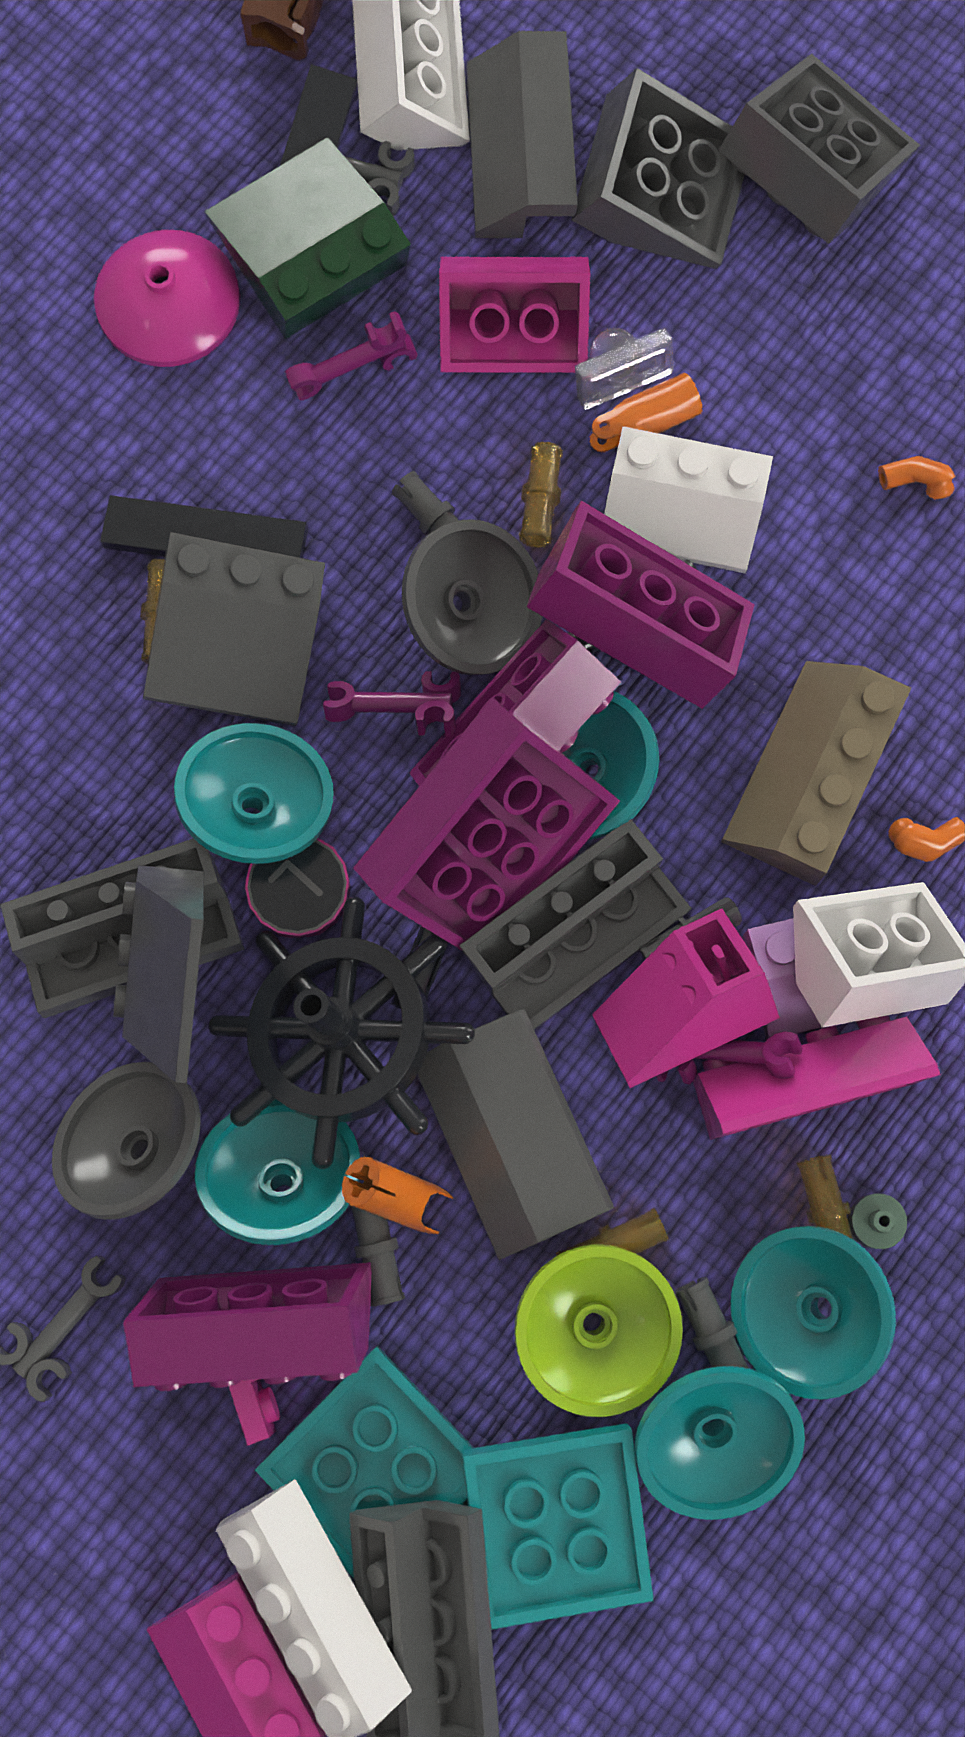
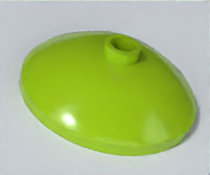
[514,1244,683,1417]

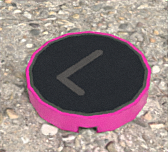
[245,838,350,938]

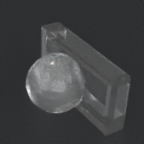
[575,328,673,410]

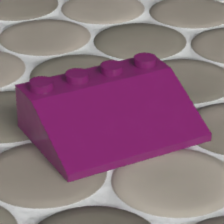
[353,697,620,950]

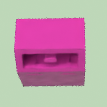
[592,908,780,1088]

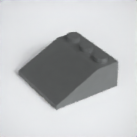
[718,53,920,244]
[571,68,744,269]
[143,532,325,726]
[113,865,204,1083]

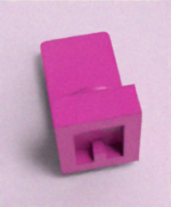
[229,1379,280,1446]

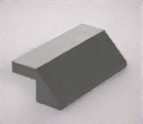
[466,31,578,238]
[460,819,692,1031]
[0,838,245,1019]
[418,1008,615,1260]
[349,1500,500,1737]

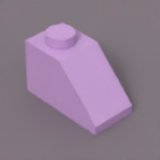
[741,918,820,1039]

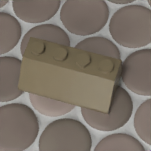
[721,661,911,886]

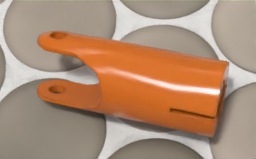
[590,372,703,453]
[342,1157,453,1234]

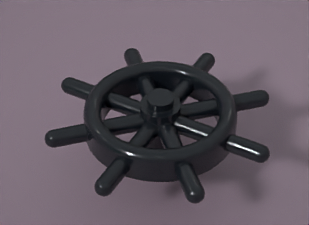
[208,897,475,1169]

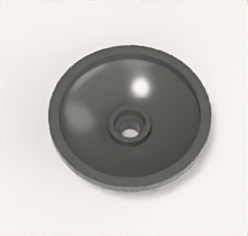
[402,519,542,675]
[52,1062,201,1220]

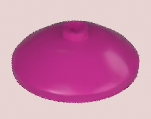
[94,230,240,367]

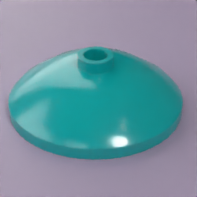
[563,691,659,840]
[174,723,334,864]
[195,1099,360,1245]
[731,1226,896,1400]
[635,1366,805,1520]

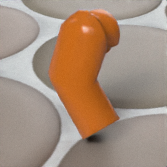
[878,456,955,499]
[888,817,965,862]

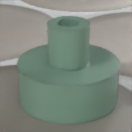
[848,1193,907,1249]

